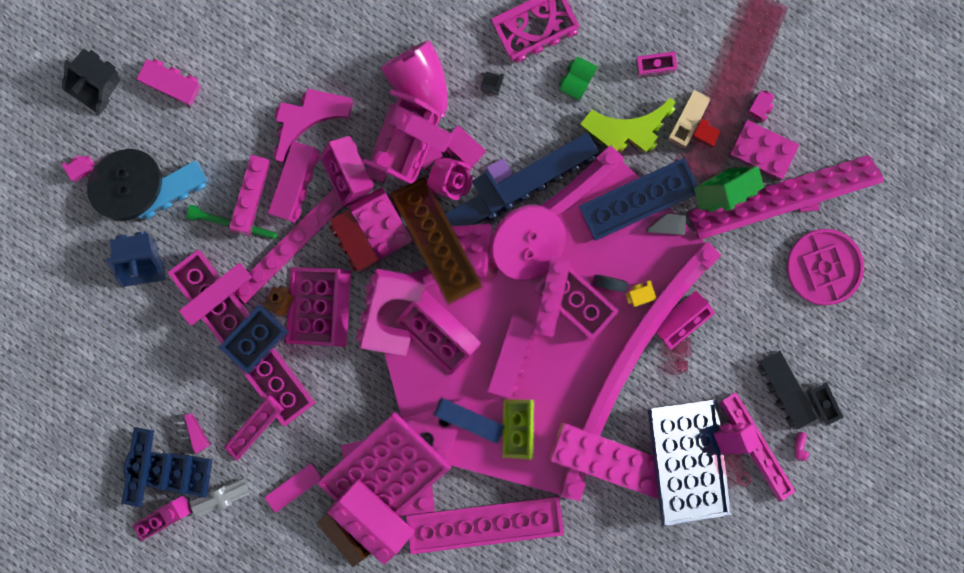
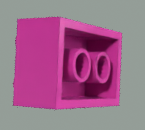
[728,120,800,181]
[320,136,374,208]
[349,187,413,260]

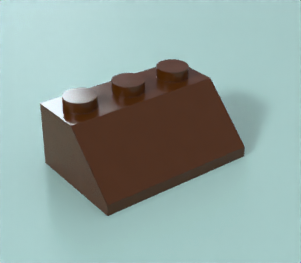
[316,513,371,567]

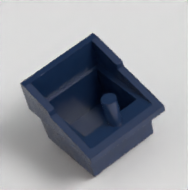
[106,231,166,288]

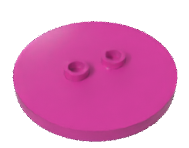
[491,205,566,280]
[786,229,864,306]

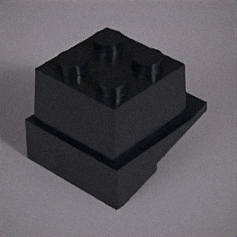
[62,48,120,115]

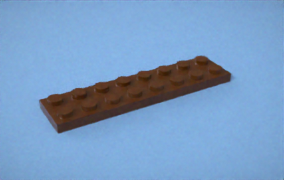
[391,177,484,305]

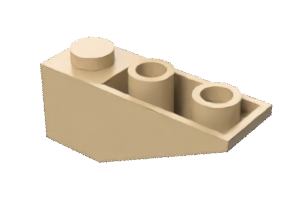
[667,90,711,149]

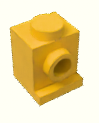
[625,281,657,307]

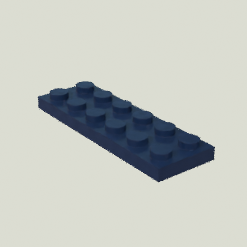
[579,157,698,241]

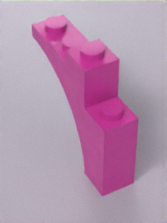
[274,88,354,163]

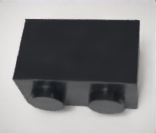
[805,382,844,426]

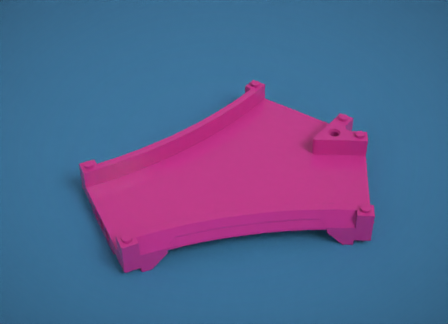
[365,145,721,502]

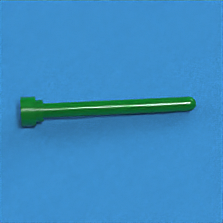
[186,204,277,239]

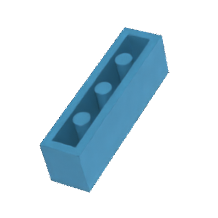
[138,161,209,220]

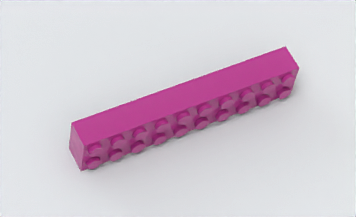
[167,249,317,427]

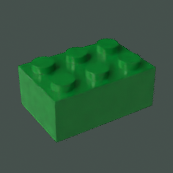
[694,166,764,212]

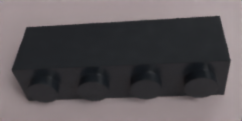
[757,351,818,430]

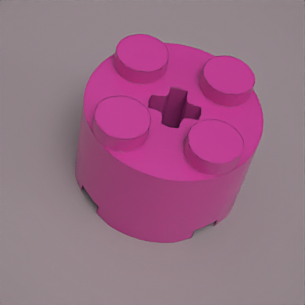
[427,158,473,200]

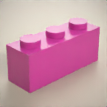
[137,58,201,106]
[655,291,715,350]

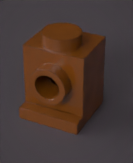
[262,285,295,317]

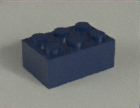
[219,304,290,374]

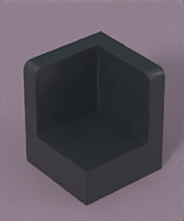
[480,71,504,96]

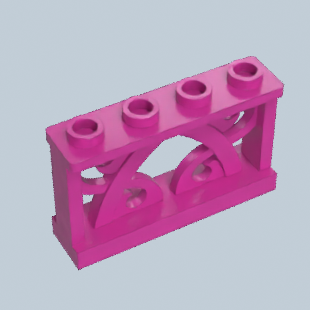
[491,0,580,63]

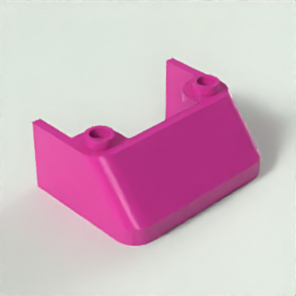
[362,89,440,183]

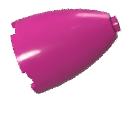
[380,40,448,119]

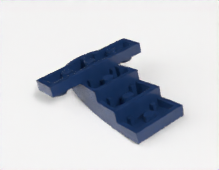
[121,427,213,507]

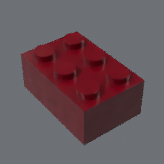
[329,209,380,273]

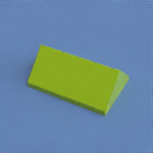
[502,399,534,459]

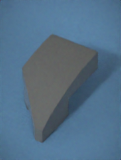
[646,214,686,235]

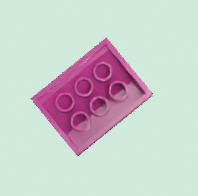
[286,267,351,347]

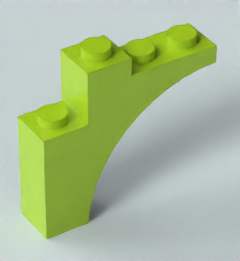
[579,98,676,154]

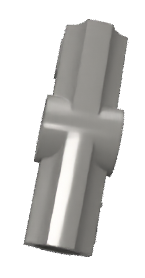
[190,478,250,516]

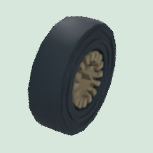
[592,274,628,292]

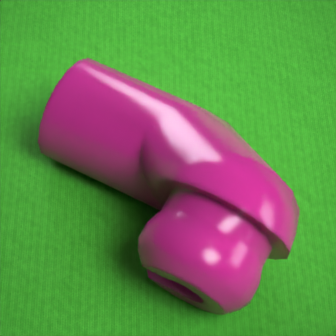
[795,432,809,461]

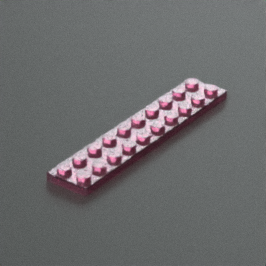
[685,0,789,180]

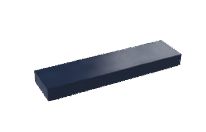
[433,397,505,444]

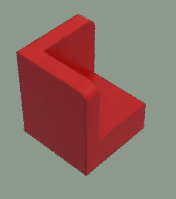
[691,118,720,148]

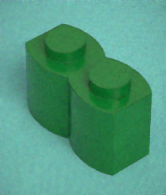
[558,56,598,102]

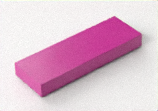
[264,463,322,513]

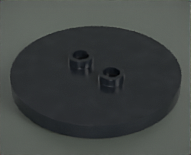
[87,149,162,221]

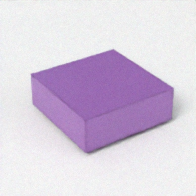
[487,158,513,184]

